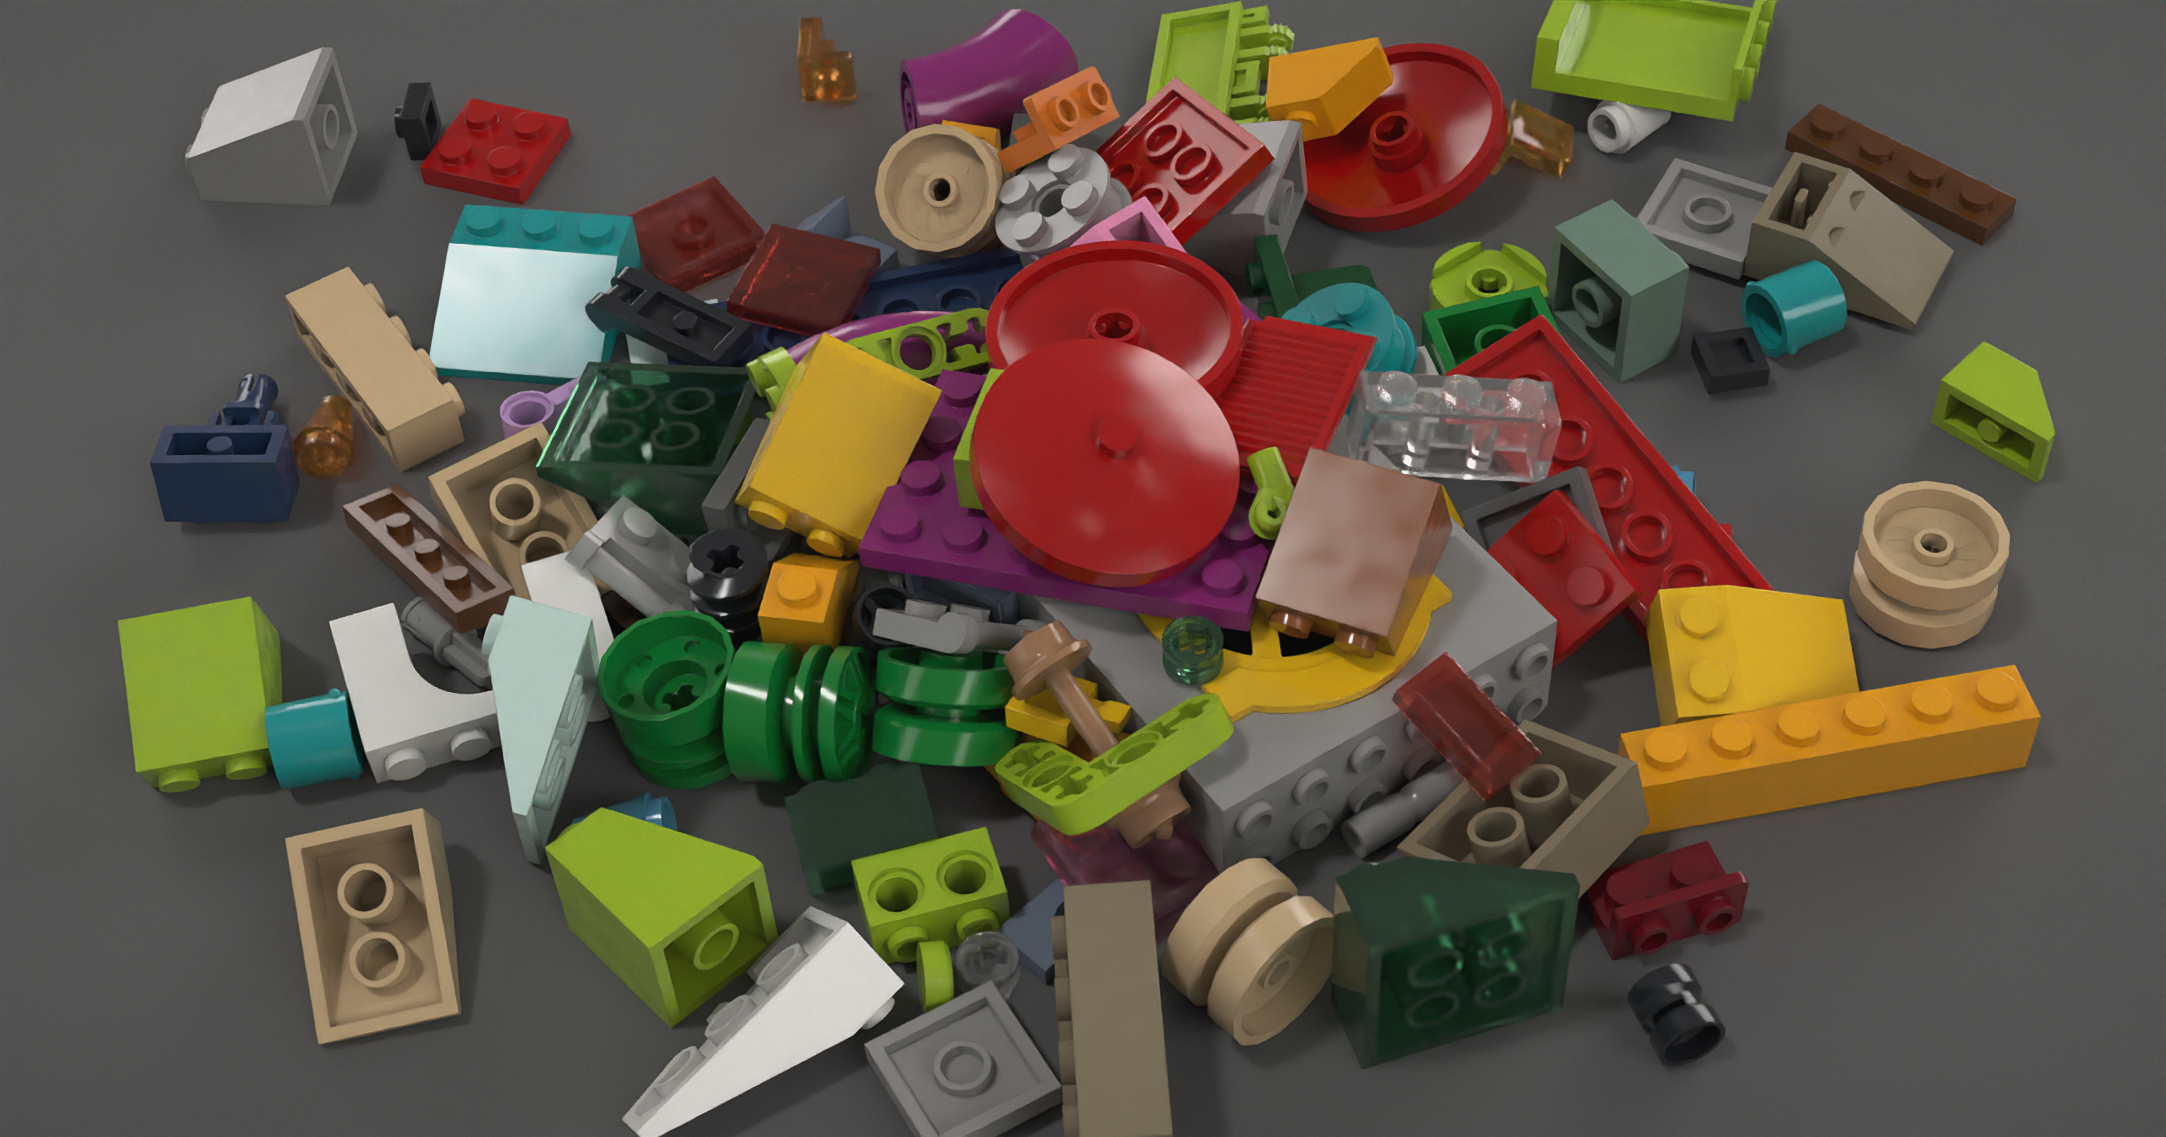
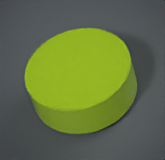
[916,940,954,1014]

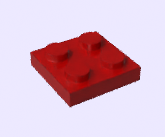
[420,98,571,205]
[1486,489,1644,671]

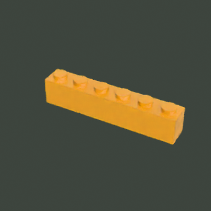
[1617,665,2041,836]

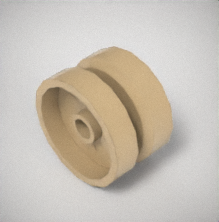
[875,124,1016,259]
[1849,481,2010,649]
[1162,858,1344,1046]

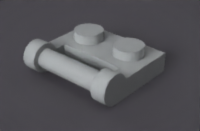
[565,495,694,617]
[872,599,1048,655]

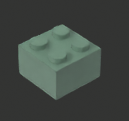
[1547,199,1690,383]

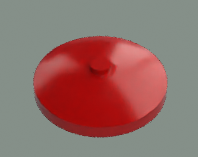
[1303,43,1509,232]
[985,240,1243,400]
[969,339,1240,587]

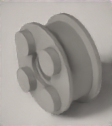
[995,144,1133,268]

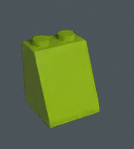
[118,596,283,792]
[545,807,778,1028]

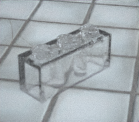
[1346,371,1562,483]

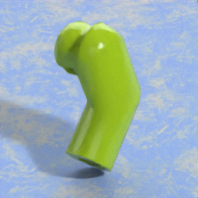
[1246,447,1294,540]

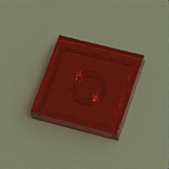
[627,176,772,292]
[726,223,881,336]

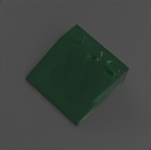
[536,362,771,537]
[1331,856,1580,1070]

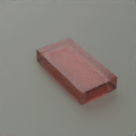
[1391,651,1541,802]

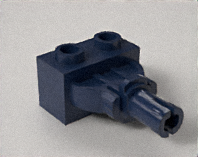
[150,374,300,524]

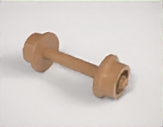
[1003,620,1192,849]

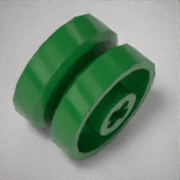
[872,646,1020,767]

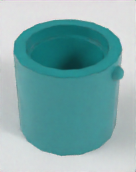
[1740,260,1847,358]
[265,688,365,791]

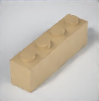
[285,267,465,473]

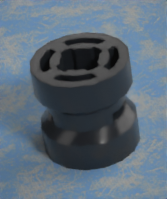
[843,583,915,666]
[1627,963,1726,1066]

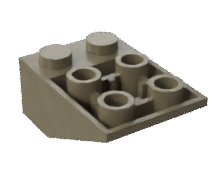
[1743,152,1954,330]

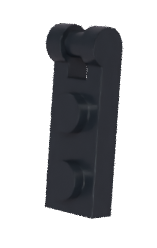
[585,266,754,378]

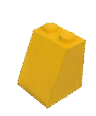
[734,332,942,558]

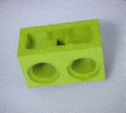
[851,827,1010,964]

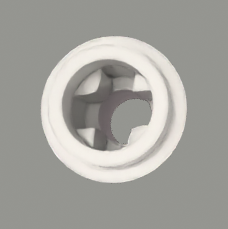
[1588,100,1671,154]

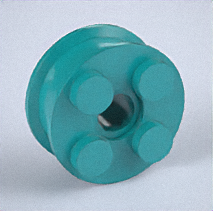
[1281,283,1417,425]

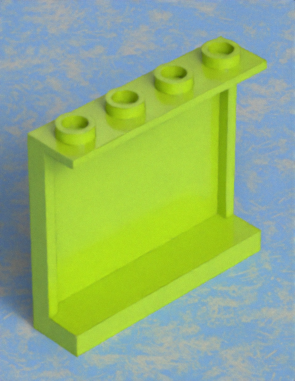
[1531,0,1777,122]

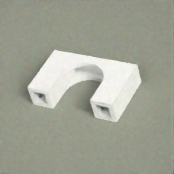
[329,551,614,784]

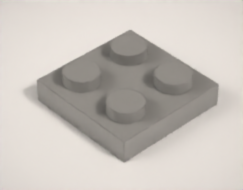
[1637,158,1772,280]
[864,980,1063,1137]

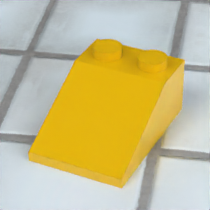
[1645,585,1859,726]

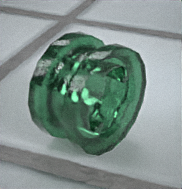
[1162,616,1223,685]

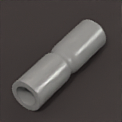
[1341,758,1470,858]

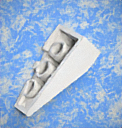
[622,906,905,1137]

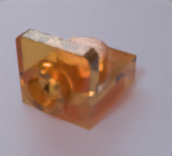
[797,17,857,102]
[1490,99,1574,178]

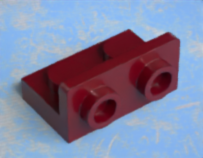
[1579,841,1749,960]

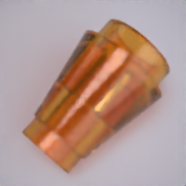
[293,395,355,479]

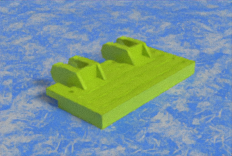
[1146,1,1295,124]

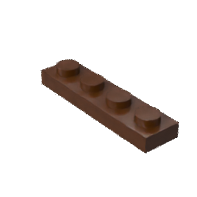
[1785,103,2017,246]
[342,483,516,634]

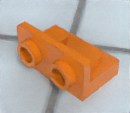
[997,66,1120,174]

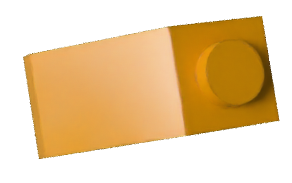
[1266,37,1394,141]
[758,553,860,657]

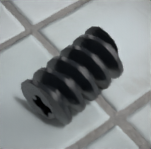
[687,528,770,651]

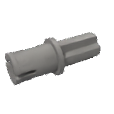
[401,596,493,689]

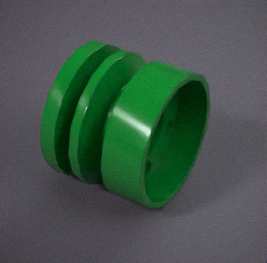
[596,610,737,789]
[722,641,876,787]

